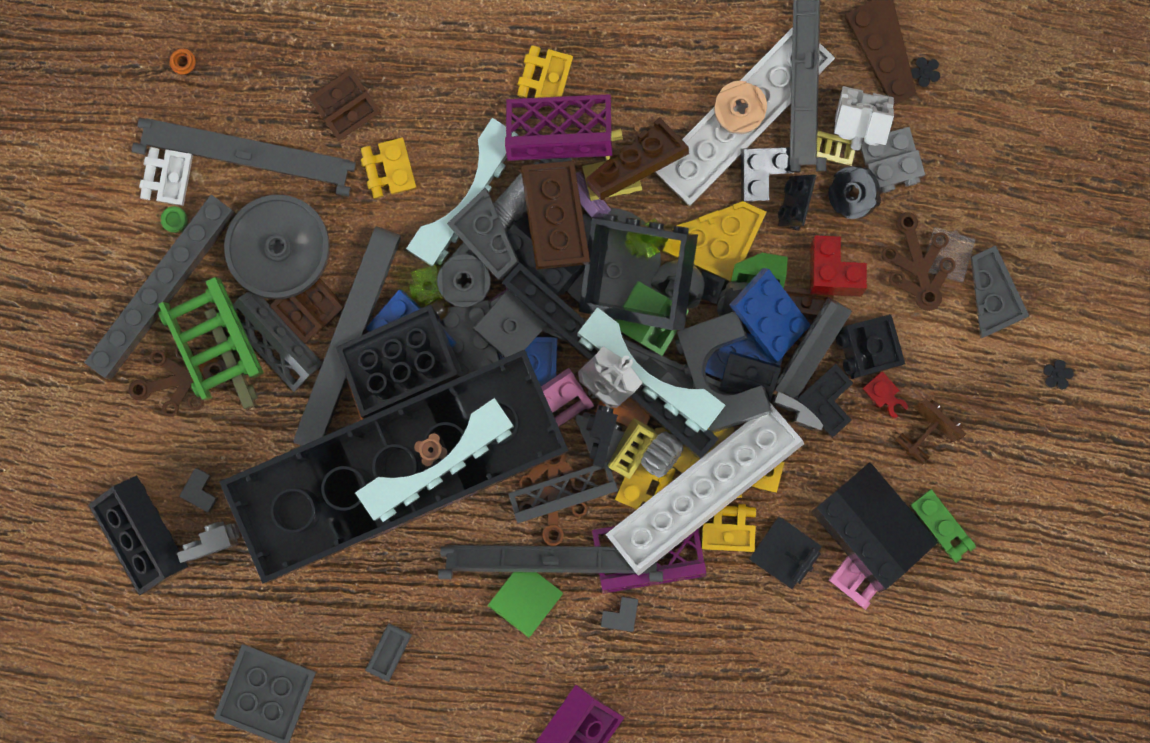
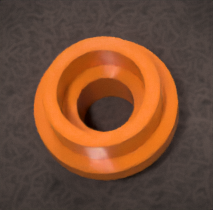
[169,48,196,75]

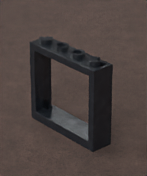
[579,213,698,330]

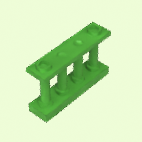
[158,277,264,400]

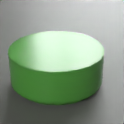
[161,206,188,233]

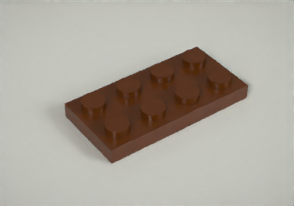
[521,161,590,270]

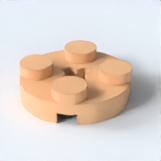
[714,81,767,134]

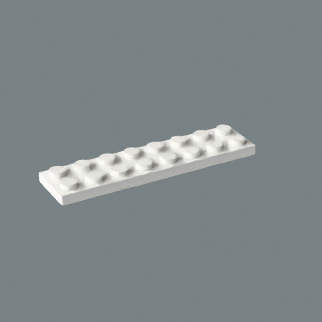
[654,27,835,207]
[606,403,804,576]

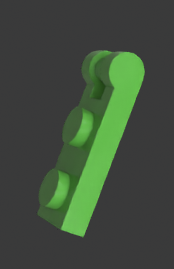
[910,489,976,563]

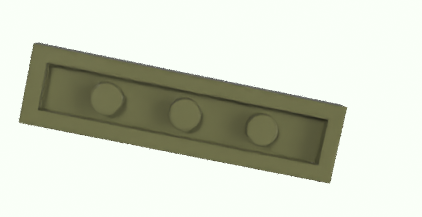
[204,308,259,410]

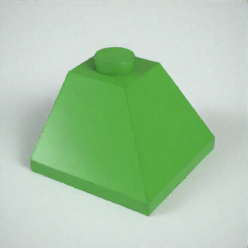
[731,253,788,288]

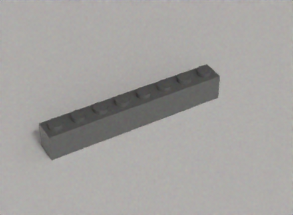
[84,195,236,380]

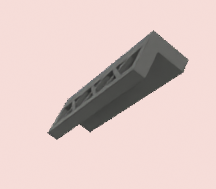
[233,292,323,392]
[775,297,852,399]
[508,461,618,524]

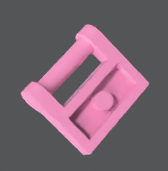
[541,368,594,427]
[829,556,877,610]

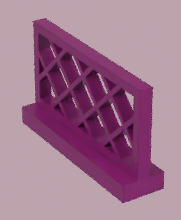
[505,94,612,161]
[592,526,706,594]

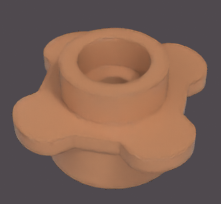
[414,433,447,466]

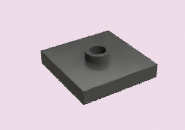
[473,290,547,358]

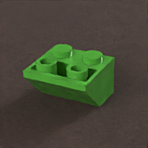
[615,281,689,356]

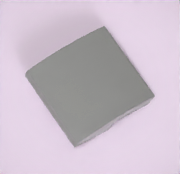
[771,392,823,432]

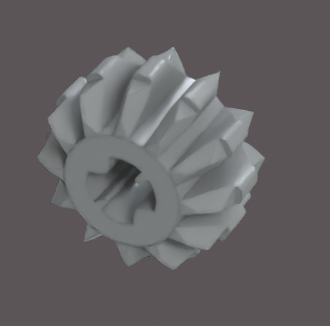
[641,431,683,478]

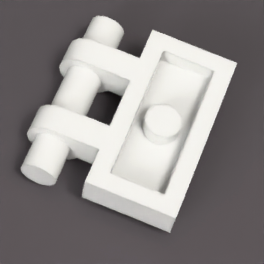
[139,147,193,206]

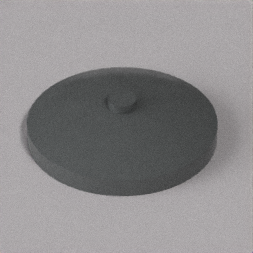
[224,195,330,299]

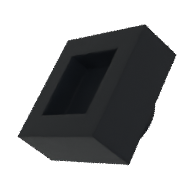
[702,271,729,304]

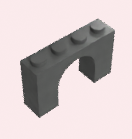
[675,312,773,433]

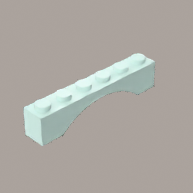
[406,118,519,268]
[577,307,726,433]
[355,398,514,522]

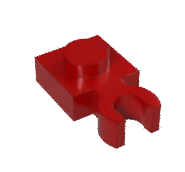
[862,371,908,419]

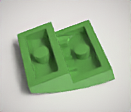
[488,572,563,638]

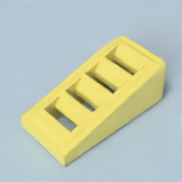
[817,131,855,166]
[607,418,658,479]

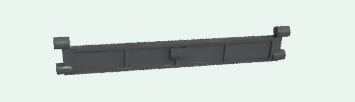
[790,0,827,172]
[132,118,356,197]
[438,545,664,582]

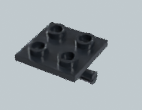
[749,516,822,589]

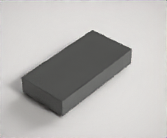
[365,623,412,682]

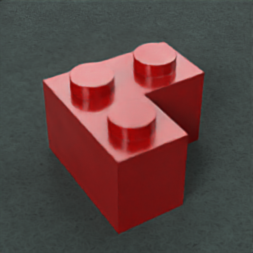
[810,235,867,297]

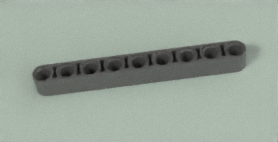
[294,226,401,446]

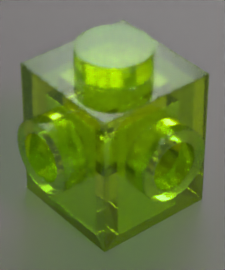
[625,218,668,259]
[409,265,444,306]

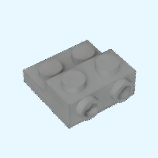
[860,127,925,194]
[177,522,240,563]

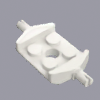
[578,346,642,408]

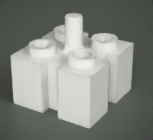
[834,86,894,150]

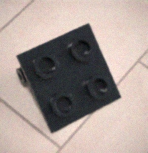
[777,174,817,231]

